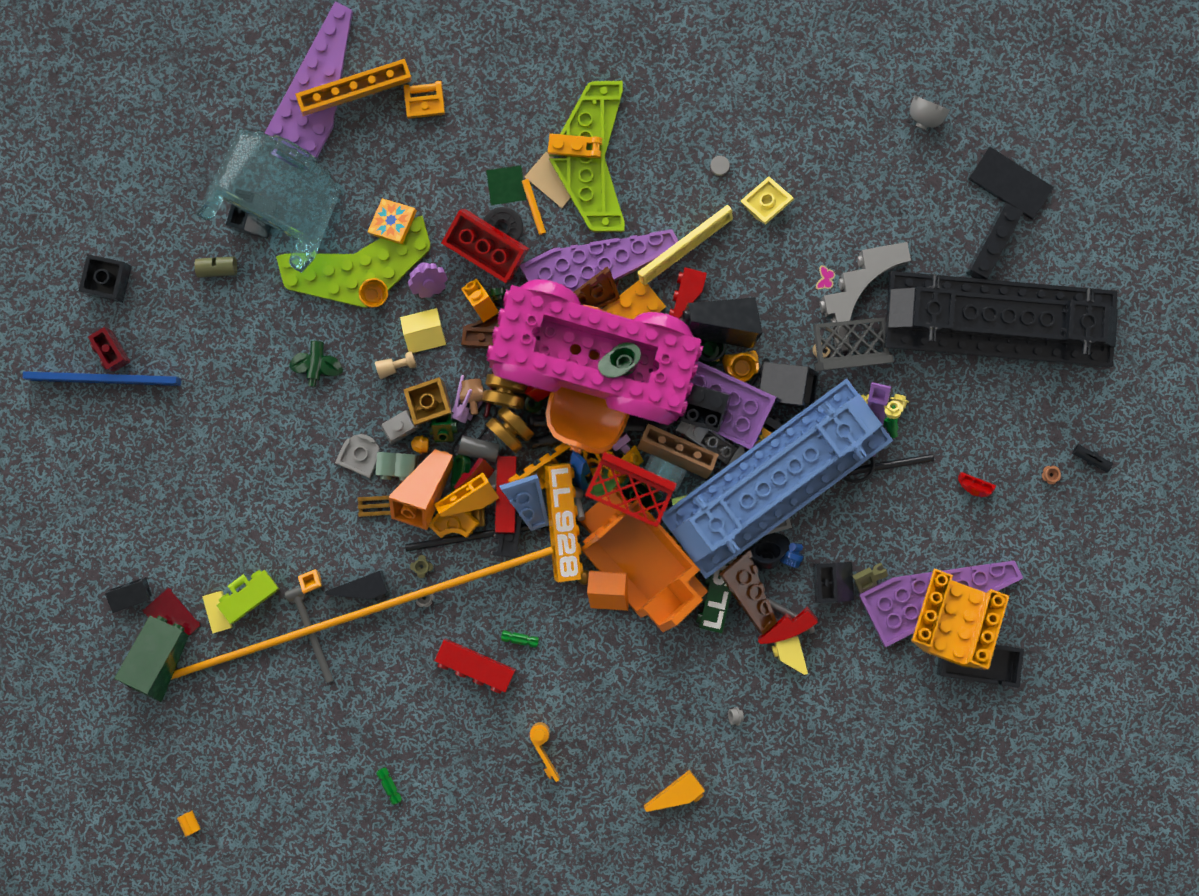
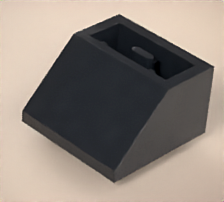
[226,188,277,239]
[681,384,732,433]
[813,562,854,603]

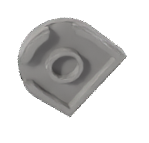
[335,434,380,479]

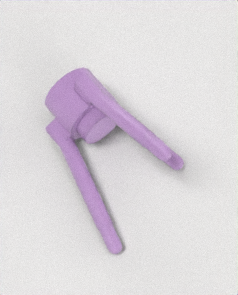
[452,375,483,423]

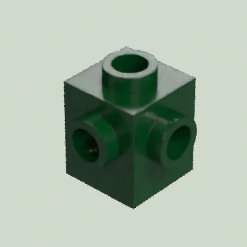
[429,411,458,443]

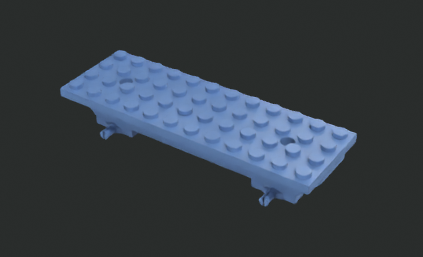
[661,378,893,579]

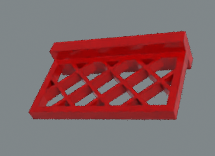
[585,451,677,528]

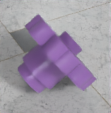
[408,262,448,298]

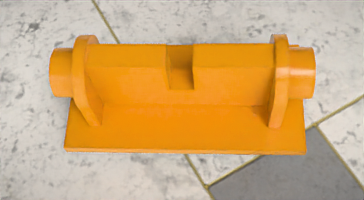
[607,445,643,484]

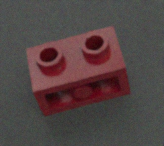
[88,327,130,372]

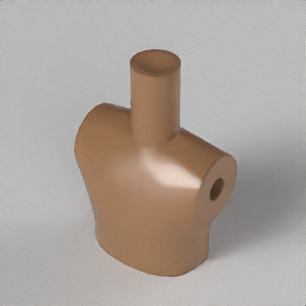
[460,379,485,415]

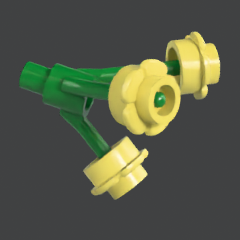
[861,394,909,438]

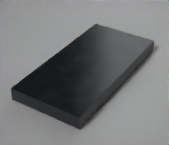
[968,147,1054,220]

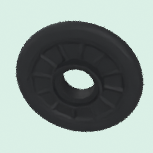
[484,207,523,241]

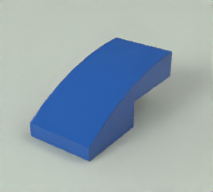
[570,451,591,491]

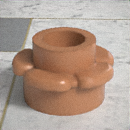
[1042,466,1061,484]

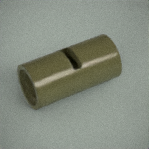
[195,256,237,278]

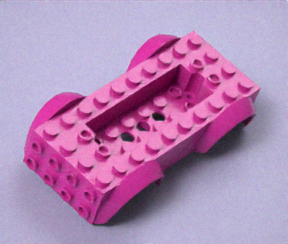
[487,279,703,425]

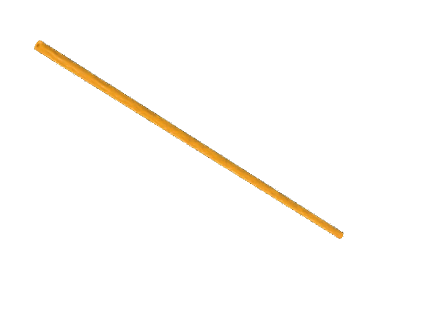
[171,546,554,680]

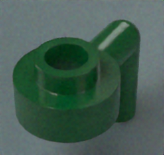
[523,395,550,413]

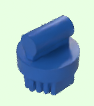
[780,543,804,568]

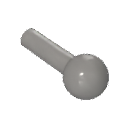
[574,487,585,521]

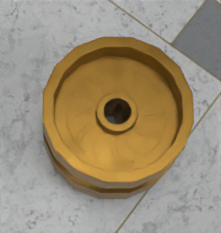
[482,374,528,409]
[485,405,534,453]

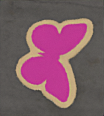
[816,265,835,289]

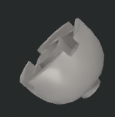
[910,96,950,130]

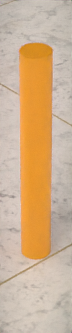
[522,179,546,235]

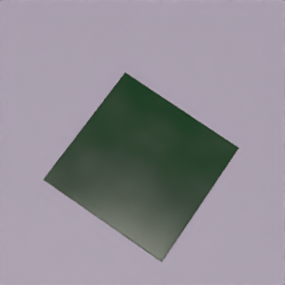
[486,165,526,205]

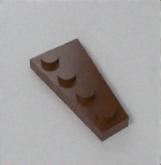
[574,266,620,308]

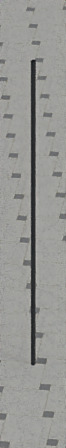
[405,454,934,552]

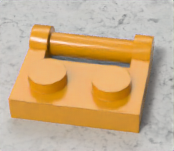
[404,81,445,119]

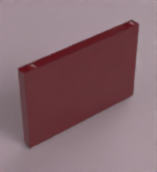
[142,588,201,636]

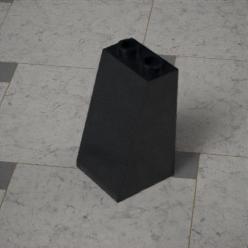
[679,297,763,348]

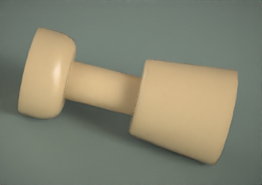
[375,351,417,379]

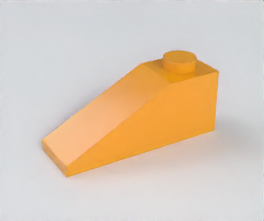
[434,473,499,517]
[644,770,705,812]

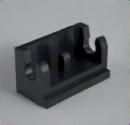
[105,577,152,613]

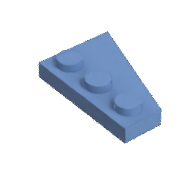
[500,474,549,531]

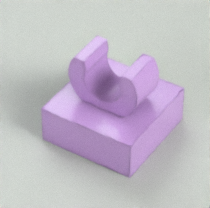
[612,431,631,454]

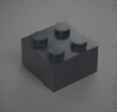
[78,254,132,303]

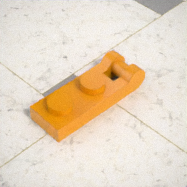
[548,133,602,158]

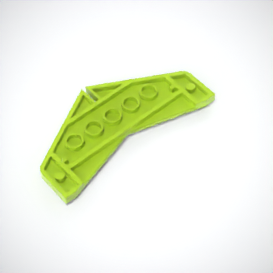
[549,81,625,232]
[276,216,431,309]

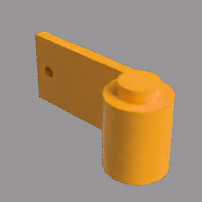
[530,722,560,782]

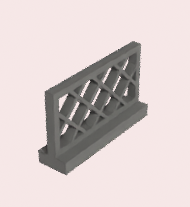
[813,317,894,372]

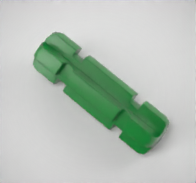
[501,631,539,648]
[376,767,402,805]

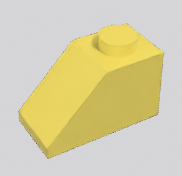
[772,636,808,675]

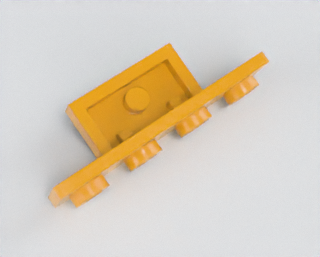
[508,443,571,490]

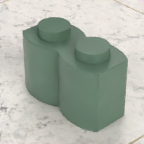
[375,452,417,481]

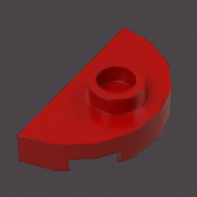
[958,472,996,497]

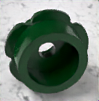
[489,288,506,301]

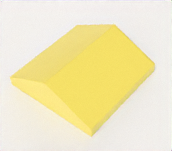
[741,177,794,225]
[400,308,446,353]

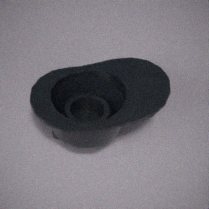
[751,533,790,572]

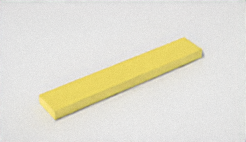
[638,205,733,285]

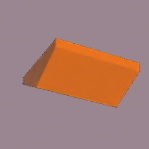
[587,570,629,611]

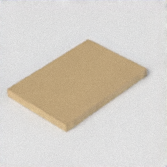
[525,152,571,208]

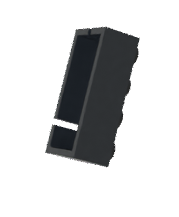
[937,644,1024,688]

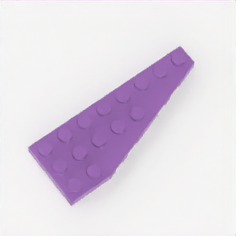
[265,1,353,160]
[520,230,678,292]
[685,361,777,449]
[858,561,1023,647]

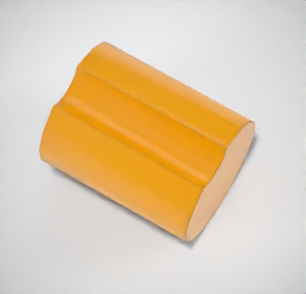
[177,810,201,837]

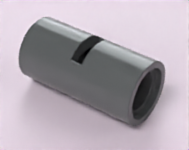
[458,435,500,463]

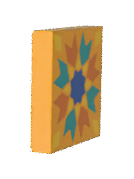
[367,198,417,244]

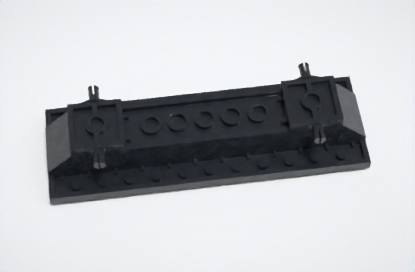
[884,271,1118,367]

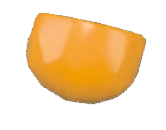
[358,278,388,308]

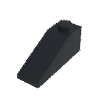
[325,570,390,601]

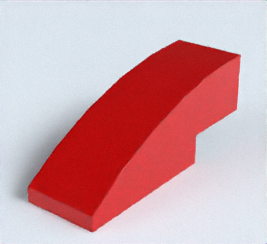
[758,607,818,644]

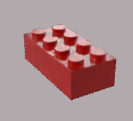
[441,209,529,283]

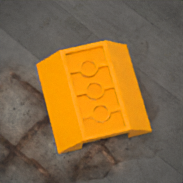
[911,568,1009,669]

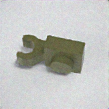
[853,563,888,594]

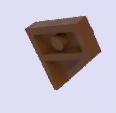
[461,313,499,349]

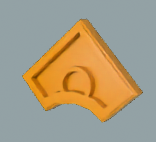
[429,511,480,538]

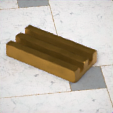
[357,495,391,517]

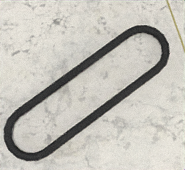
[452,402,497,457]

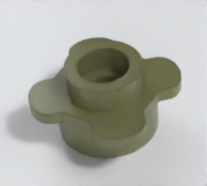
[410,555,433,578]

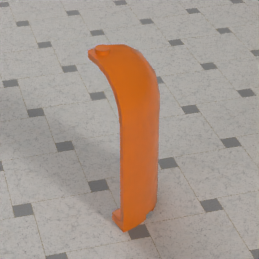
[546,304,630,454]

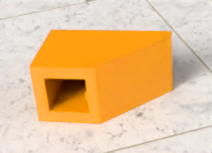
[461,278,499,323]

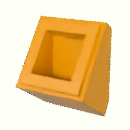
[298,569,322,594]

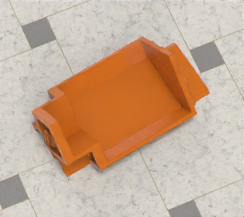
[580,487,708,632]

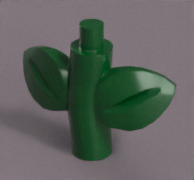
[290,341,343,388]

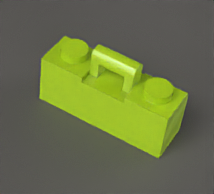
[216,570,280,625]

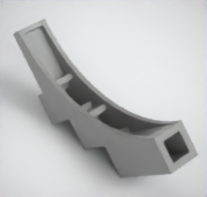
[819,242,911,353]

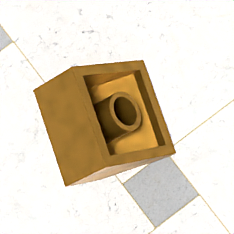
[403,377,451,426]

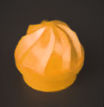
[411,435,429,454]

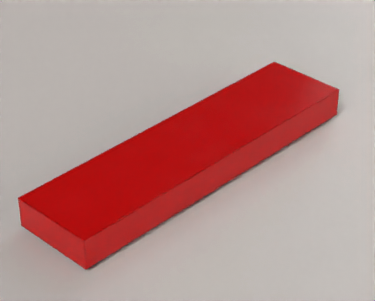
[495,456,517,533]

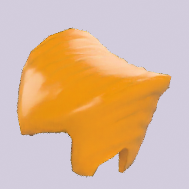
[722,350,759,382]

